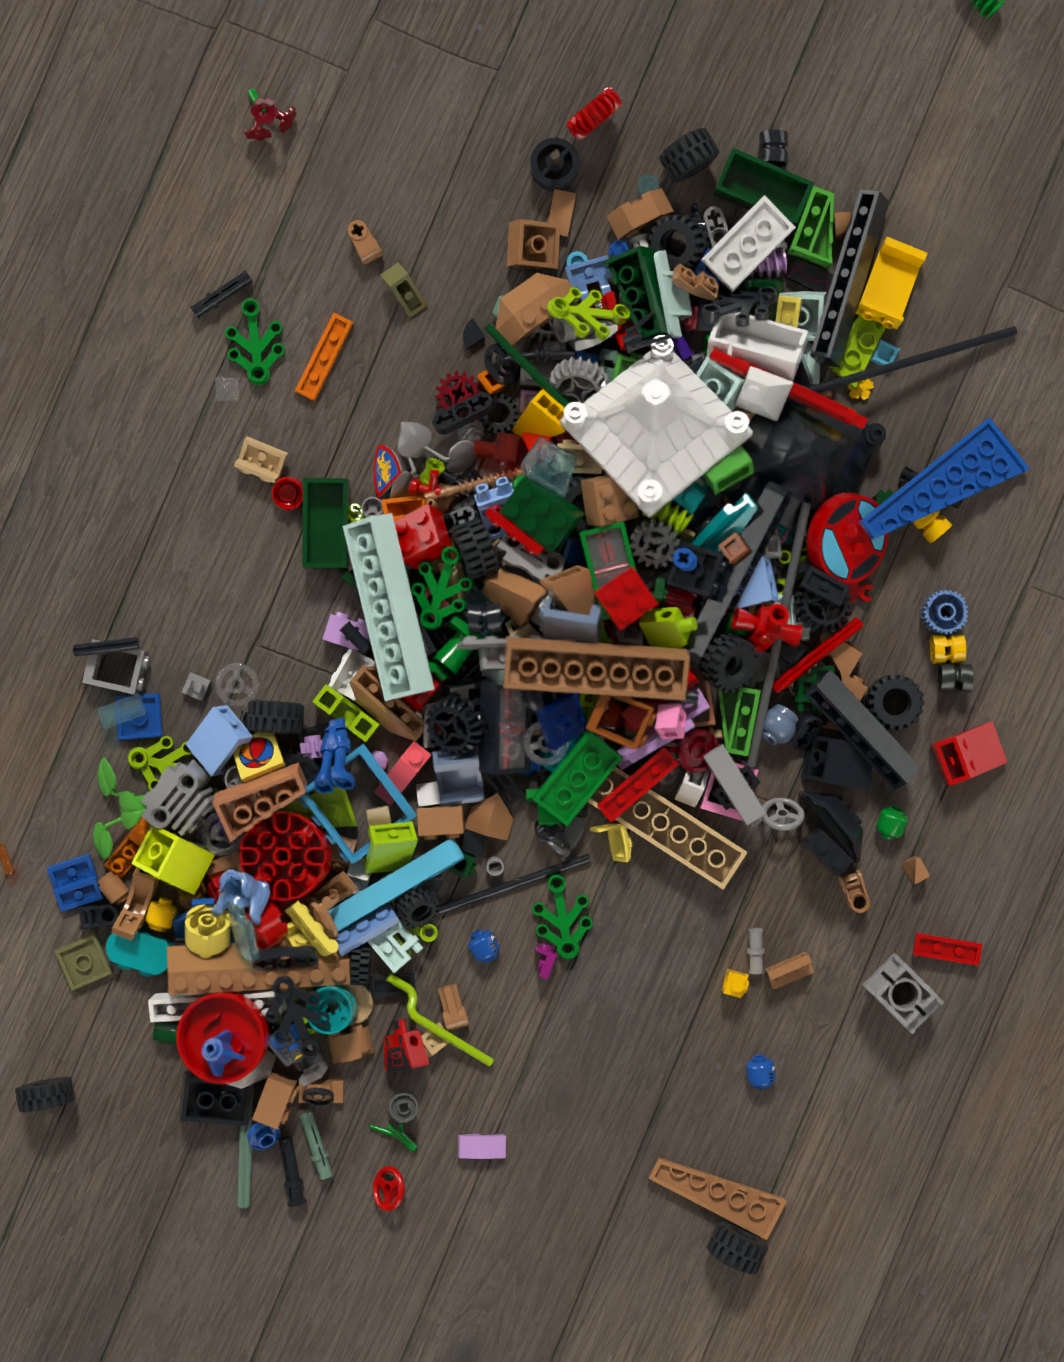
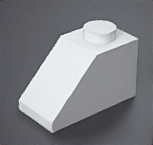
[675,768,710,807]

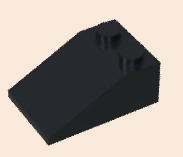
[178,1071,253,1126]

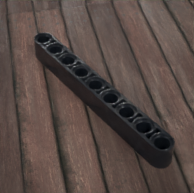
[683,481,792,670]

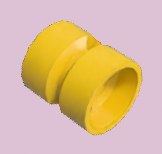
[912,510,952,543]
[930,634,966,664]

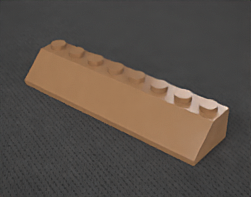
[503,637,690,700]
[167,940,350,995]

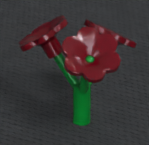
[244,89,297,140]

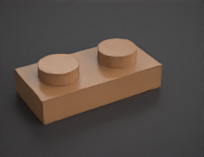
[312,871,358,905]

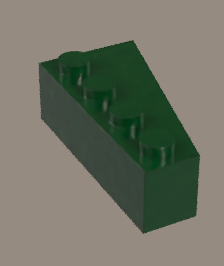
[603,246,669,340]

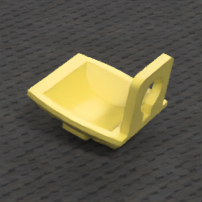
[590,823,632,862]

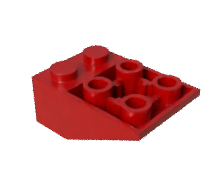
[930,721,1008,786]

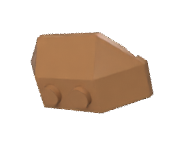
[496,273,581,346]
[349,665,425,741]

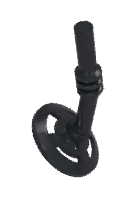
[484,343,576,385]

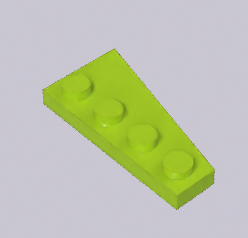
[827,315,885,389]

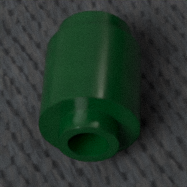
[153,1021,179,1045]

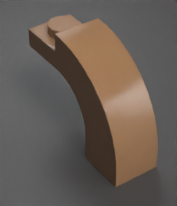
[112,867,160,941]

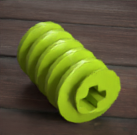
[643,500,693,535]

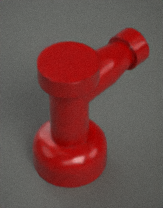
[408,470,443,500]

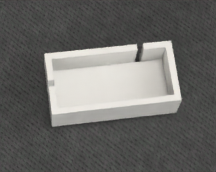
[707,312,808,381]

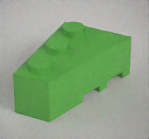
[787,186,834,269]
[718,687,762,756]

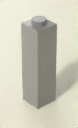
[702,744,766,826]

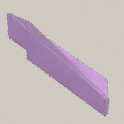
[617,687,710,770]

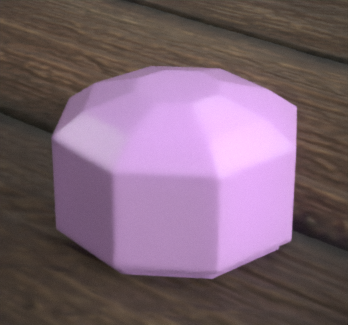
[366,750,388,770]

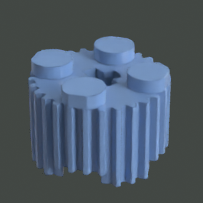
[920,590,968,635]

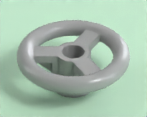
[762,798,805,831]

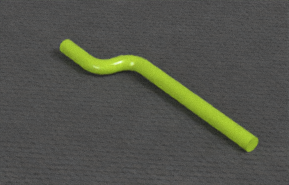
[386,973,494,1067]

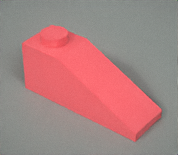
[374,741,432,806]

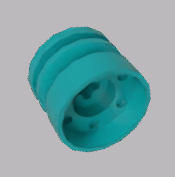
[306,985,357,1034]

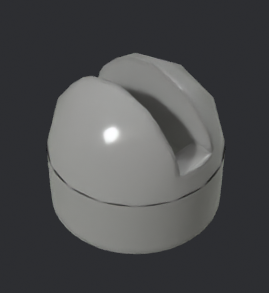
[486,857,504,876]

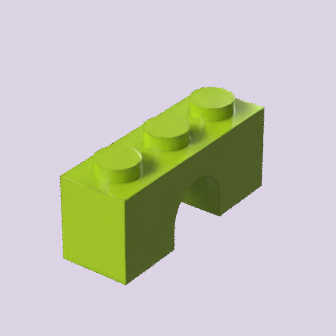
[313,684,381,742]

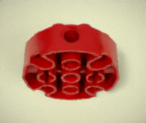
[240,810,332,901]

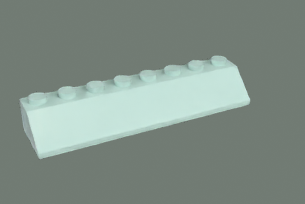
[343,513,434,701]

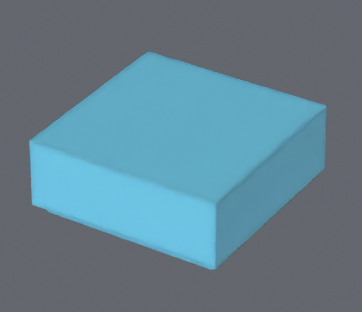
[870,339,900,366]

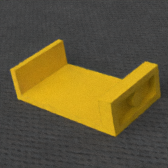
[856,237,928,330]

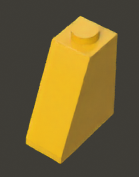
[511,389,566,440]

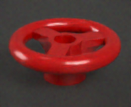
[373,1166,405,1211]

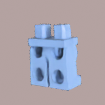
[474,477,514,540]

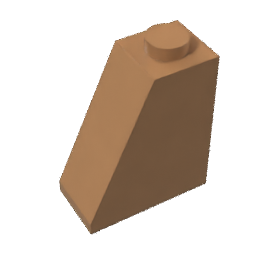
[540,565,596,615]
[481,568,548,627]

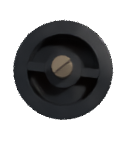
[530,138,579,191]

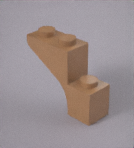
[818,632,868,701]

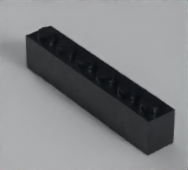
[805,670,920,790]

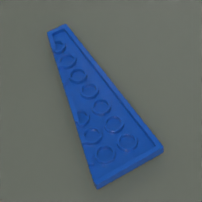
[858,417,1029,540]

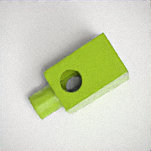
[639,607,697,648]

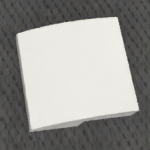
[568,319,618,351]

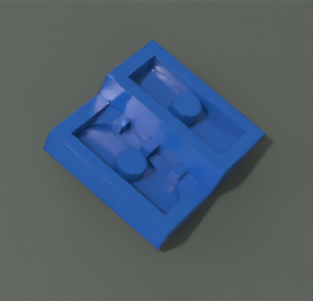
[47,853,104,912]

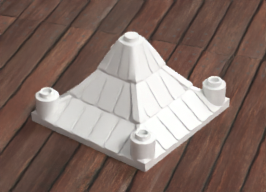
[560,335,753,517]

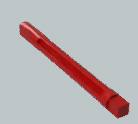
[709,348,868,429]

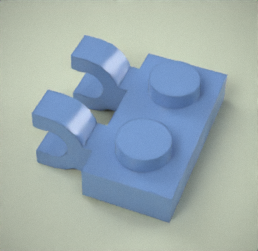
[564,255,612,302]

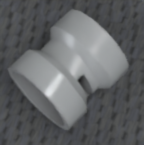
[361,497,383,518]

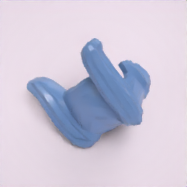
[211,869,270,924]

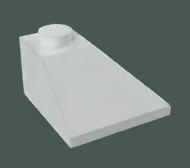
[735,366,793,421]

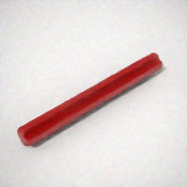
[772,618,864,693]

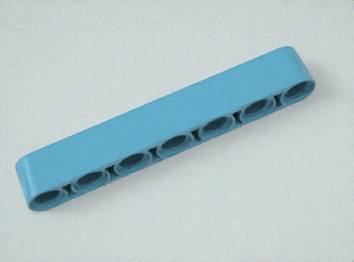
[328,838,465,933]

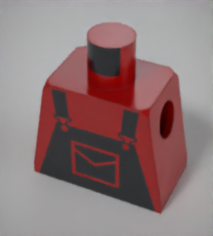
[383,1019,429,1072]

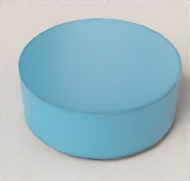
[566,251,588,266]

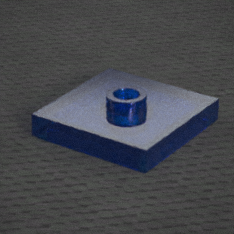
[536,692,588,752]

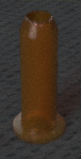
[0,844,17,876]

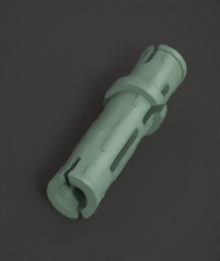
[299,1111,333,1180]

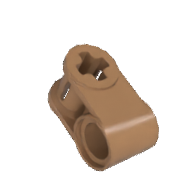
[348,220,384,265]
[837,868,870,913]

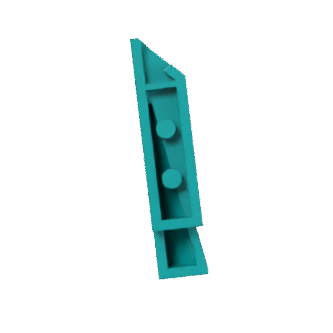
[691,494,757,554]

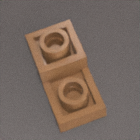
[672,263,719,301]

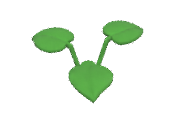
[93,757,147,861]

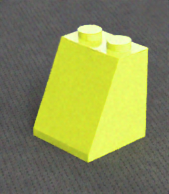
[131,825,215,895]

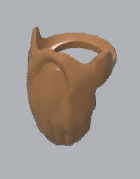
[309,893,340,939]

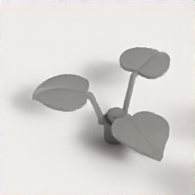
[390,422,479,499]

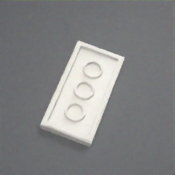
[701,195,796,292]

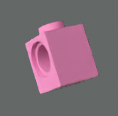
[655,702,687,739]

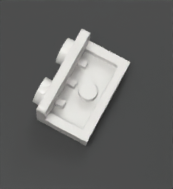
[329,648,376,701]

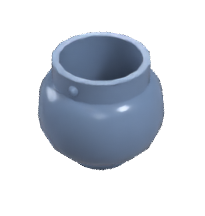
[762,704,799,745]

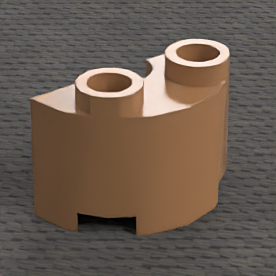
[325,1024,375,1064]

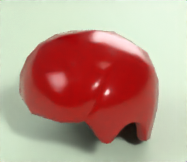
[271,477,303,510]

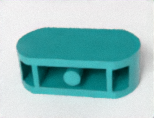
[106,930,172,977]

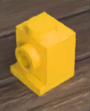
[721,969,749,998]

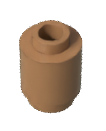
[97,871,130,905]

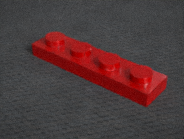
[597,747,679,822]

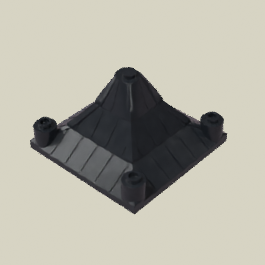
[720,400,886,540]

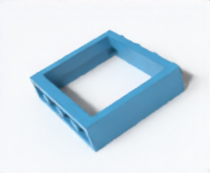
[298,744,417,864]

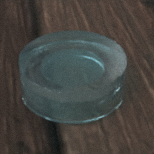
[637,174,659,195]

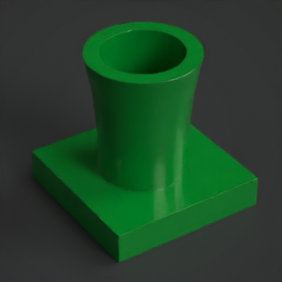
[431,615,485,677]

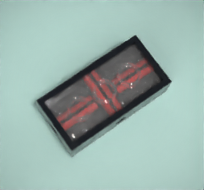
[479,681,532,775]

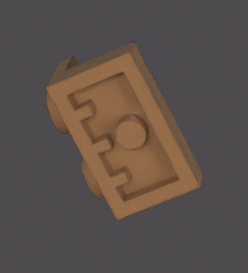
[765,952,814,989]

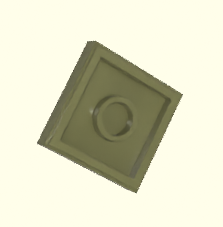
[54,932,114,991]

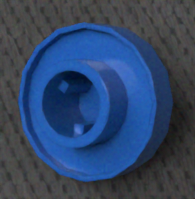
[247,1122,280,1150]

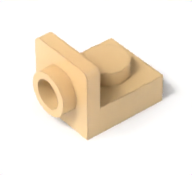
[421,1022,449,1057]

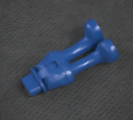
[314,718,355,794]

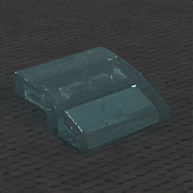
[226,901,259,962]

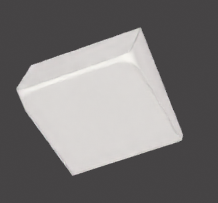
[416,781,440,807]

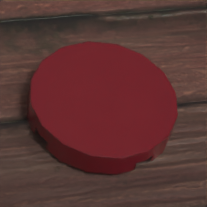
[676,728,719,773]

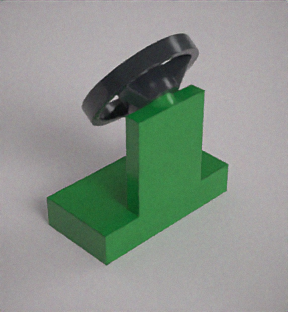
[526,789,565,841]

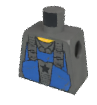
[268,1020,313,1071]

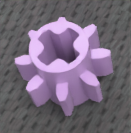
[300,735,323,758]

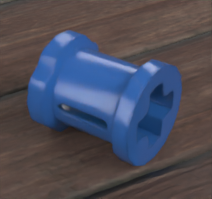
[674,548,698,572]

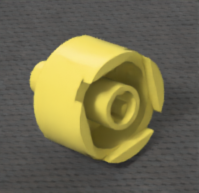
[185,905,230,958]

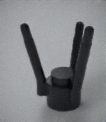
[622,311,674,353]

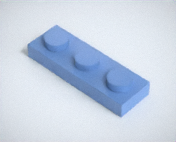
[333,903,400,956]

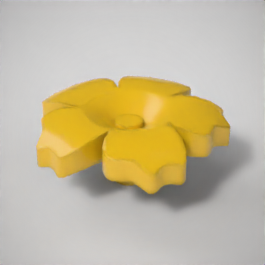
[847,379,874,400]

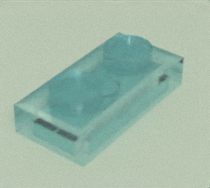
[97,693,147,730]

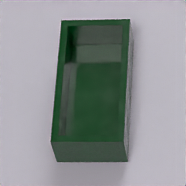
[713,148,814,226]
[302,478,350,569]

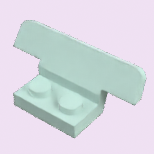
[654,250,692,338]

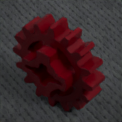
[435,370,482,419]

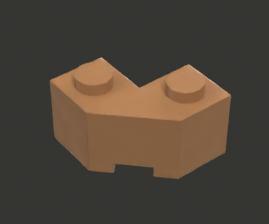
[606,188,674,240]

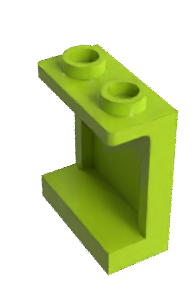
[362,821,418,874]

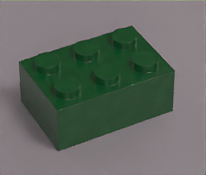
[499,473,585,554]

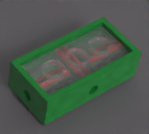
[578,521,636,620]

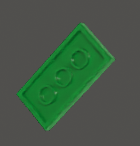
[532,729,623,826]

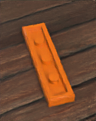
[295,312,354,402]

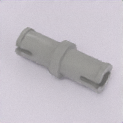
[747,928,765,974]

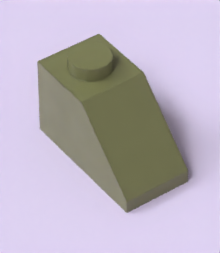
[380,263,427,318]

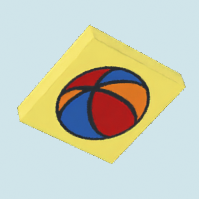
[233,732,285,783]

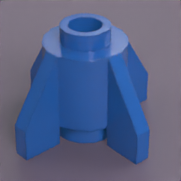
[202,1030,245,1077]

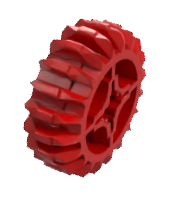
[566,87,622,140]

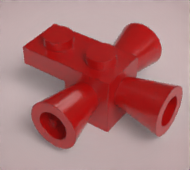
[731,604,803,652]

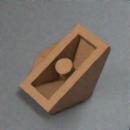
[465,793,513,840]

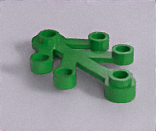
[225,298,285,385]
[411,546,474,630]
[532,874,593,960]

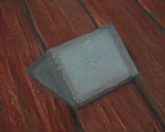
[521,437,577,498]

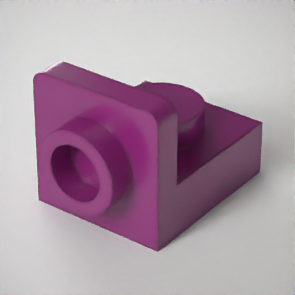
[535,943,557,980]

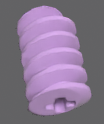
[749,248,787,278]

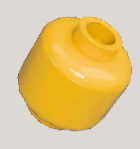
[145,897,177,932]

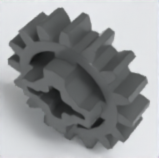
[630,519,680,569]

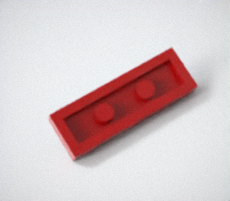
[485,504,546,556]
[912,932,983,966]

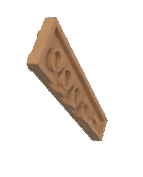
[648,1157,787,1240]

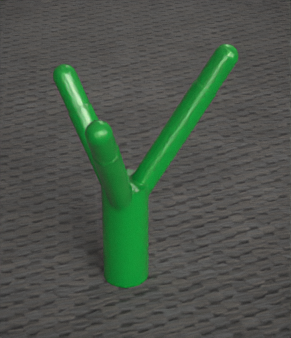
[369,1123,418,1152]

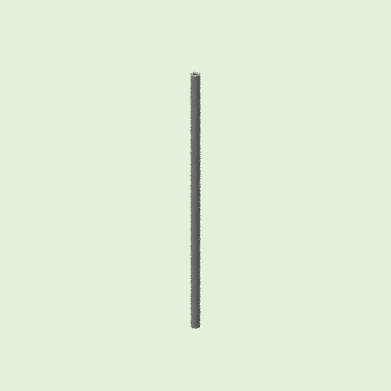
[747,502,811,767]

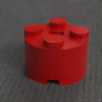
[238,901,288,952]

